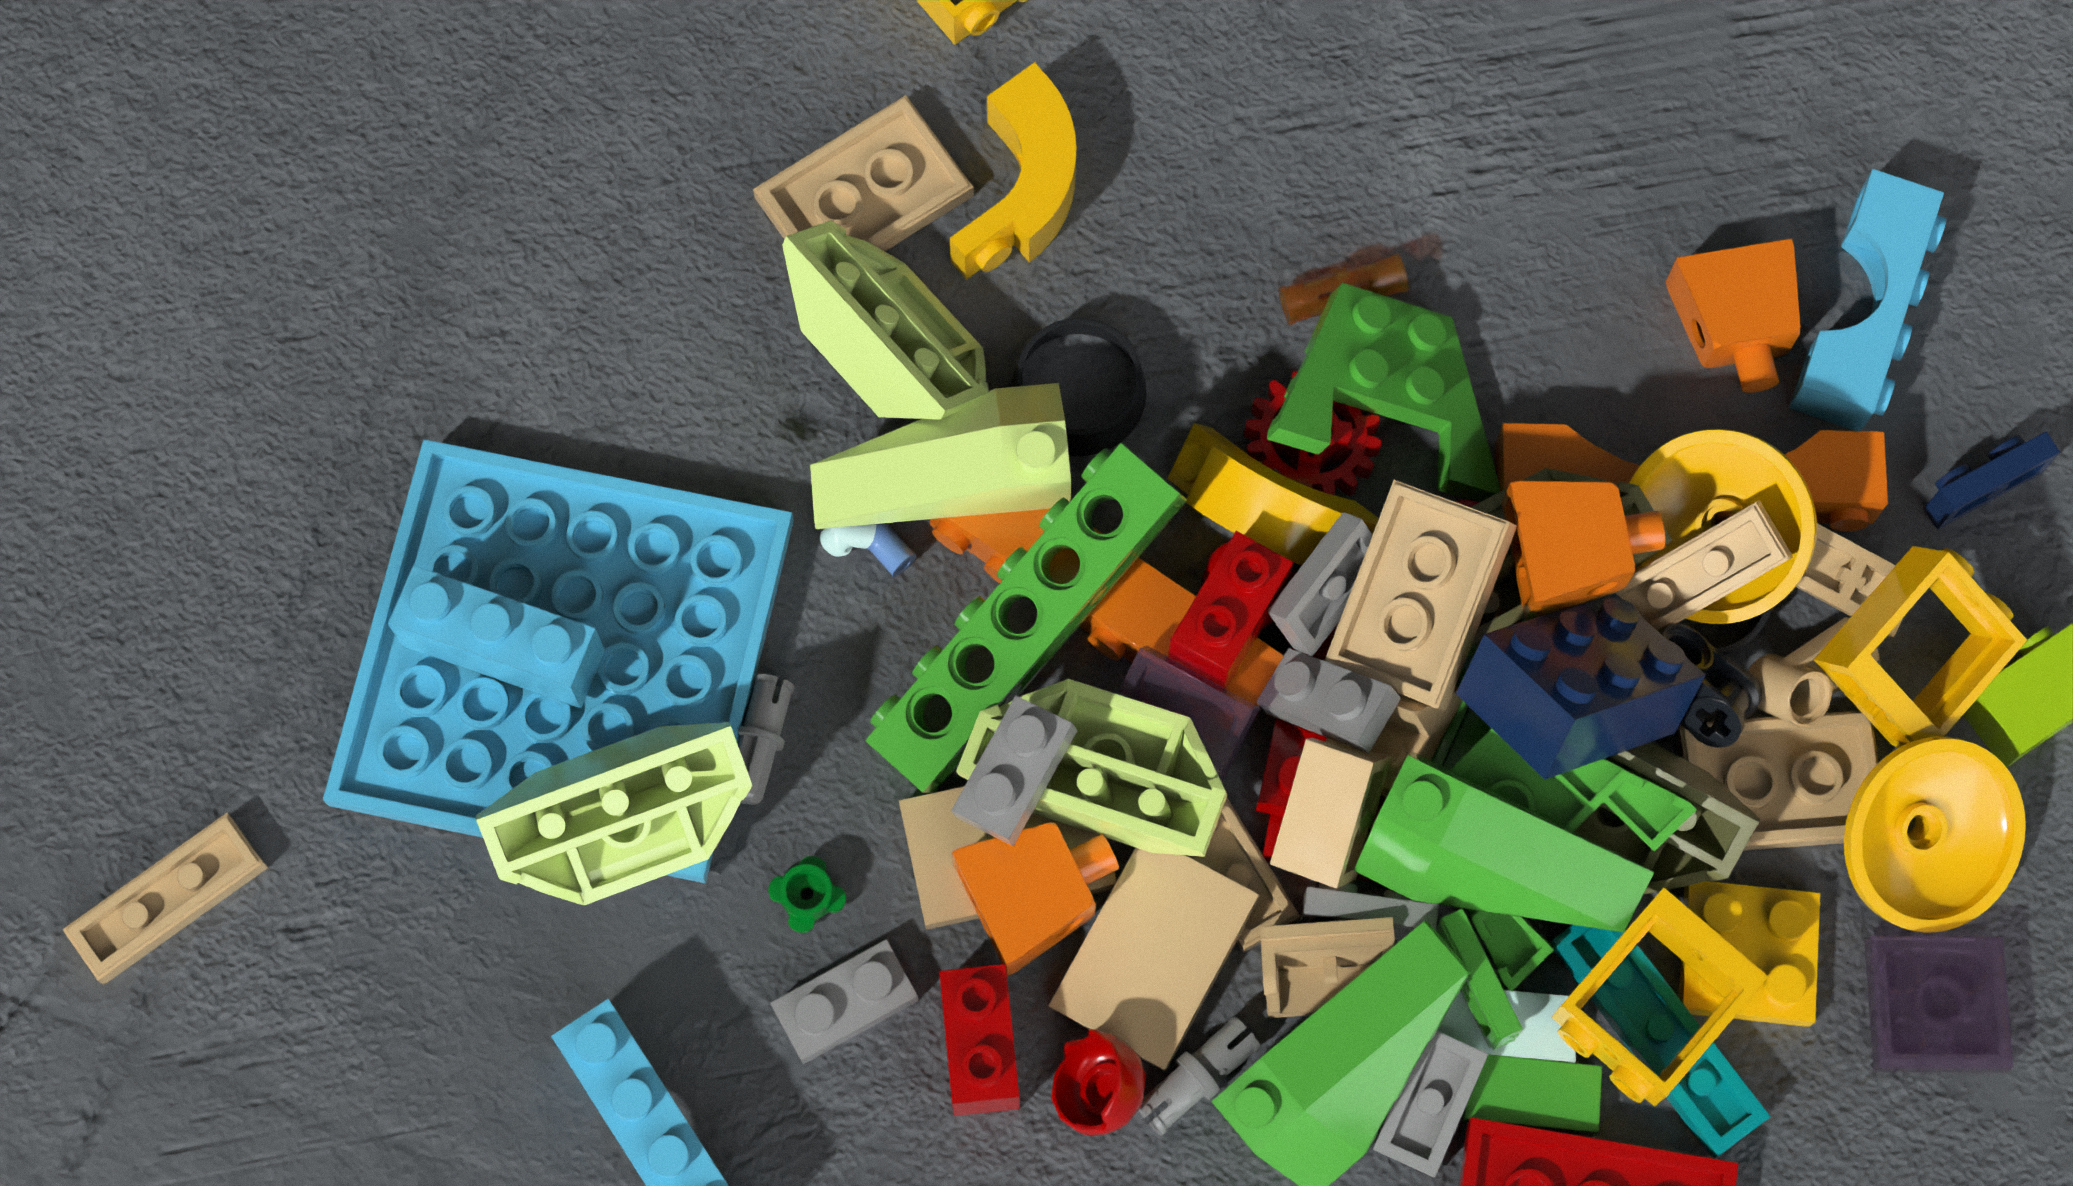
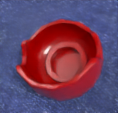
[1051,1029,1146,1136]

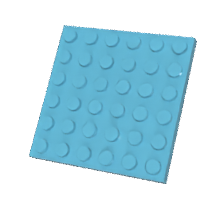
[323,439,794,884]

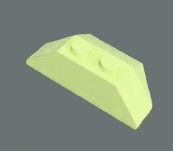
[782,220,989,420]
[956,679,1227,857]
[476,722,753,905]

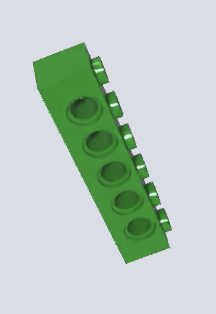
[865,443,1187,793]

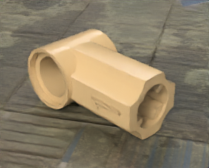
[1748,617,1880,727]

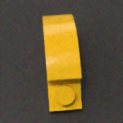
[950,62,1077,280]
[1167,423,1379,565]

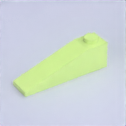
[810,383,1071,529]

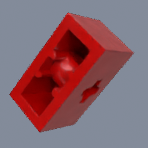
[1168,531,1293,693]
[939,964,1020,1116]

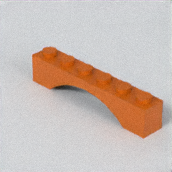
[1495,423,1888,531]

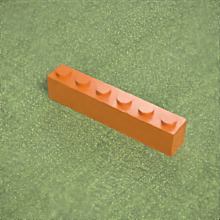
[930,509,1284,736]

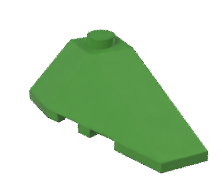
[1354,752,1654,932]
[1211,920,1471,1186]

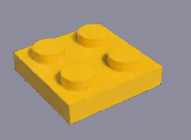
[1679,881,1820,1027]

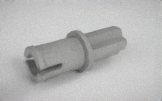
[738,674,795,805]

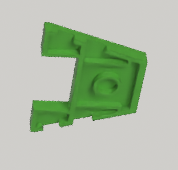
[1267,283,1500,503]
[1450,728,1697,992]

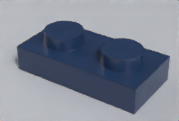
[1924,431,2060,530]

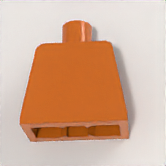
[1665,238,1801,393]
[1501,481,1665,620]
[952,822,1119,976]

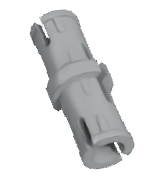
[1138,1016,1261,1136]

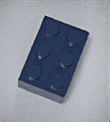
[1456,593,1706,780]

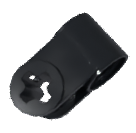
[1661,623,1762,748]

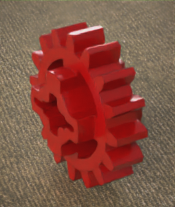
[1244,370,1382,497]

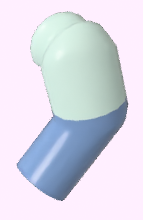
[820,523,916,577]

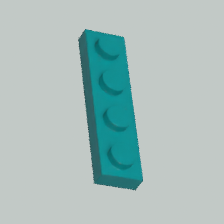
[1550,925,1771,1159]

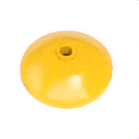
[1629,429,1817,624]
[1844,737,2026,933]

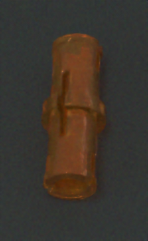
[1278,253,1409,325]

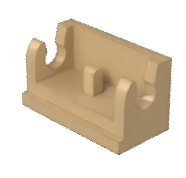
[1796,524,1903,637]
[1270,738,1392,889]
[1260,917,1396,1018]

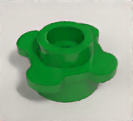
[768,856,846,933]

